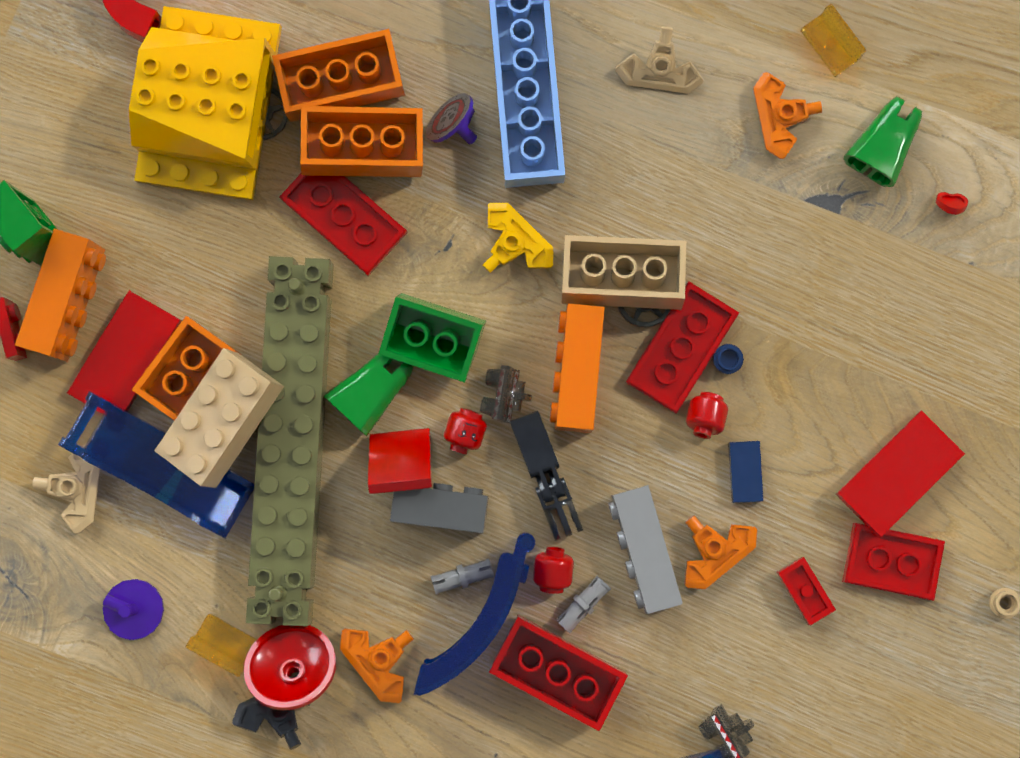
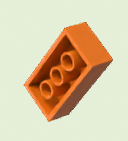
[272,29,405,122]
[300,106,423,177]
[15,228,106,362]
[550,303,605,433]

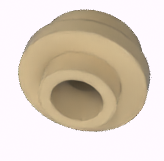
[989,588,1020,619]

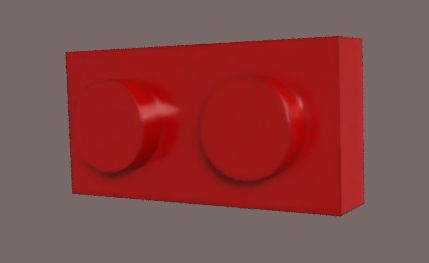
[0,297,27,361]
[776,557,836,626]

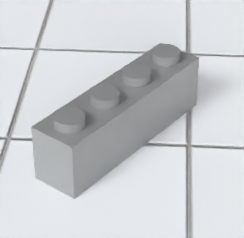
[608,485,683,614]

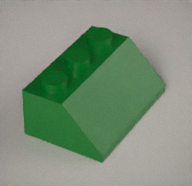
[0,180,57,266]
[378,293,486,383]

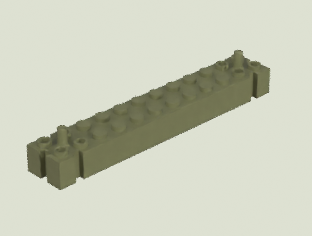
[246,256,334,626]

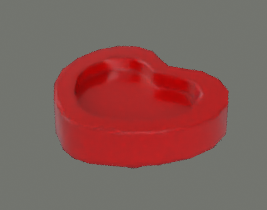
[935,192,968,215]

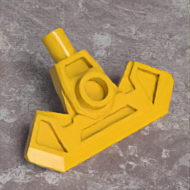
[482,203,553,273]

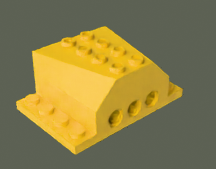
[129,6,282,201]

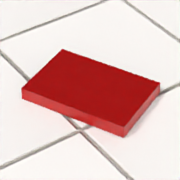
[368,428,432,494]
[842,523,945,601]

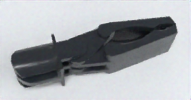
[510,410,584,541]

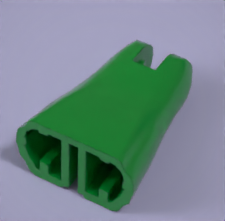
[843,96,922,187]
[324,354,414,437]

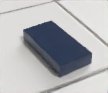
[728,441,763,503]

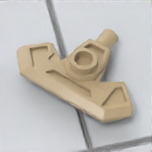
[615,26,704,94]
[33,443,102,534]

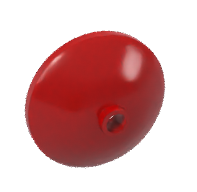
[244,625,336,710]

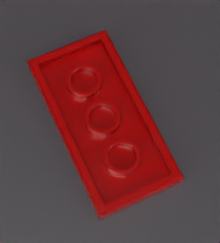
[279,173,408,276]
[625,281,740,414]
[67,290,182,424]
[836,410,965,538]

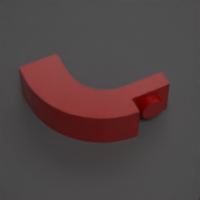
[102,0,161,42]

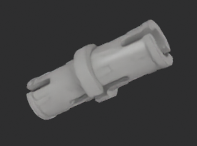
[430,559,494,595]
[556,576,611,633]

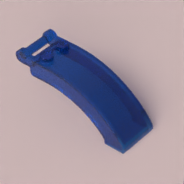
[58,391,255,539]
[414,533,535,696]

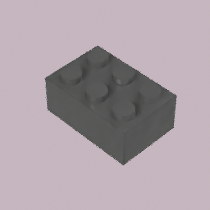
[390,483,489,533]

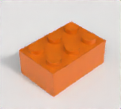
[132,316,242,421]

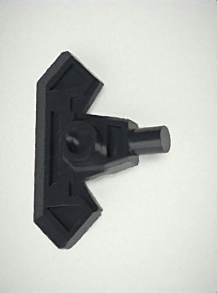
[232,674,311,750]

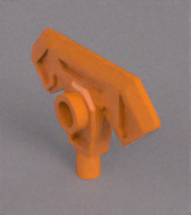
[753,72,822,159]
[684,515,757,589]
[340,628,414,703]

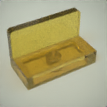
[801,4,866,77]
[185,614,257,677]

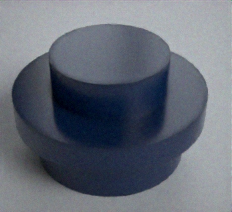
[713,344,744,374]

